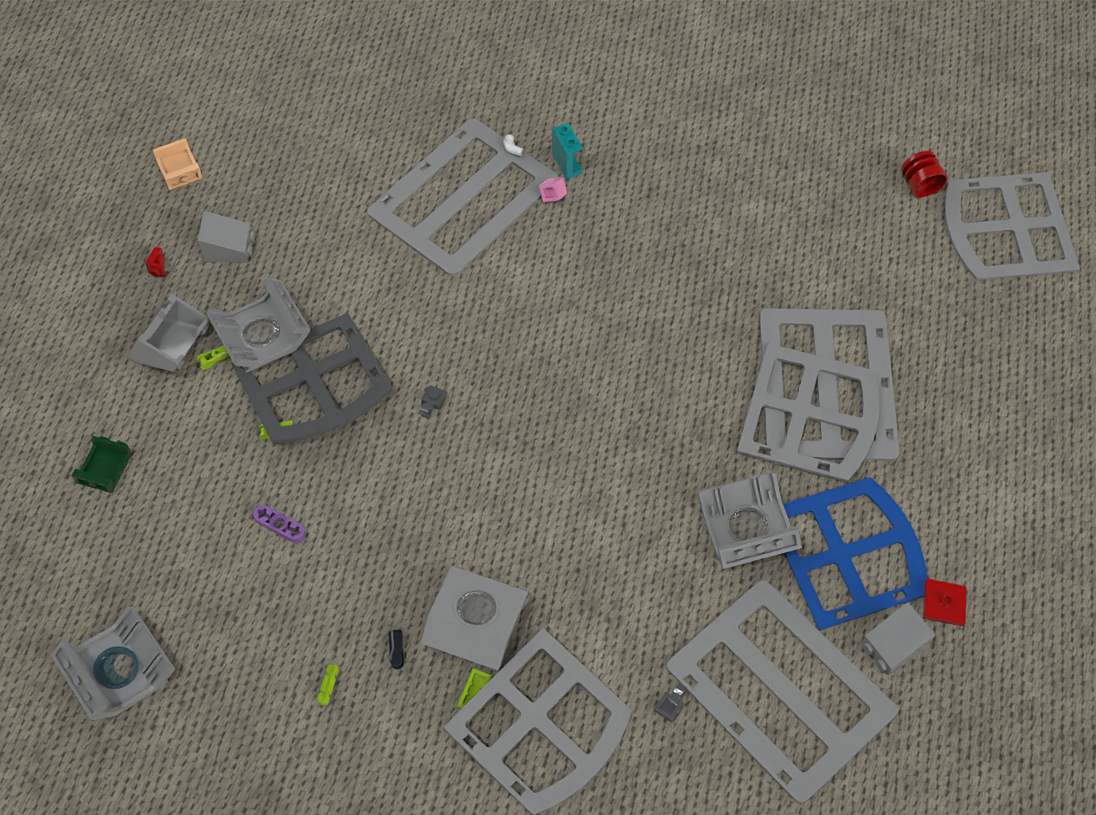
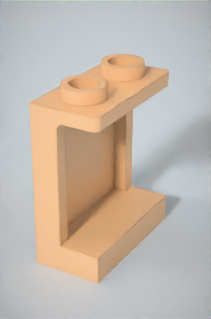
[153,138,202,190]

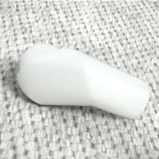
[503,134,524,157]

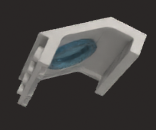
[51,606,175,720]

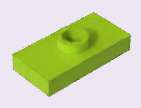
[457,668,492,716]

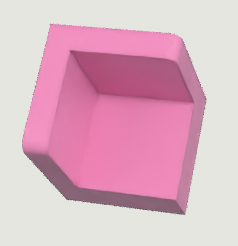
[539,177,567,202]

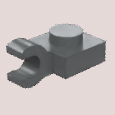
[420,385,447,419]
[654,683,686,723]

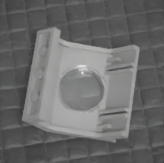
[207,277,311,373]
[697,471,802,569]
[421,566,530,671]

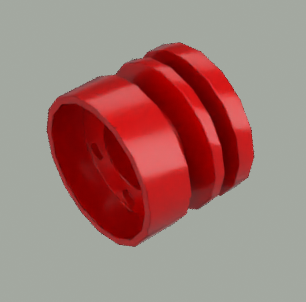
[901,151,948,198]

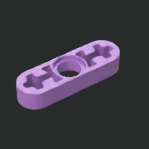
[253,505,305,543]

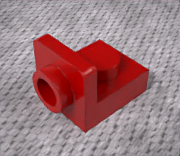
[145,246,166,278]

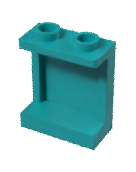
[552,123,582,180]

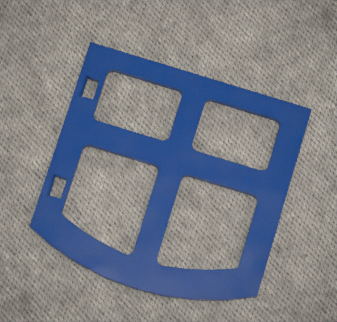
[783,477,928,631]

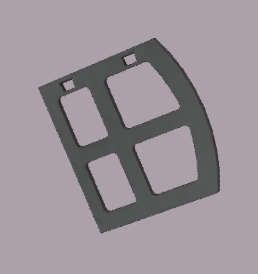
[231,313,392,444]

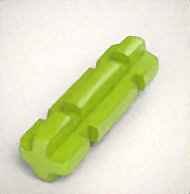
[317,664,339,706]

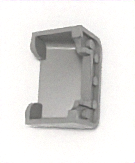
[127,294,209,372]

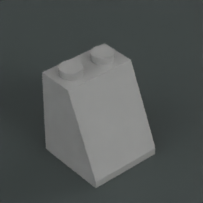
[198,211,255,263]
[862,602,935,676]

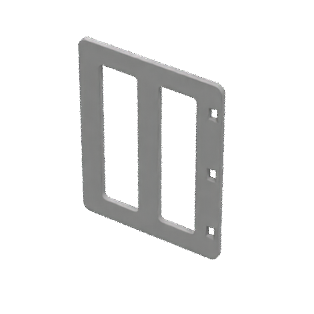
[367,119,558,276]
[760,308,900,460]
[667,581,898,803]

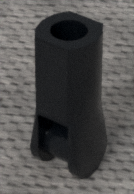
[389,630,404,670]

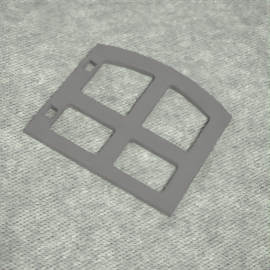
[945,172,1080,280]
[737,343,880,482]
[443,628,632,815]

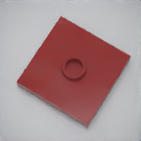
[923,578,966,626]

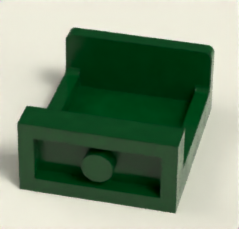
[72,436,132,493]

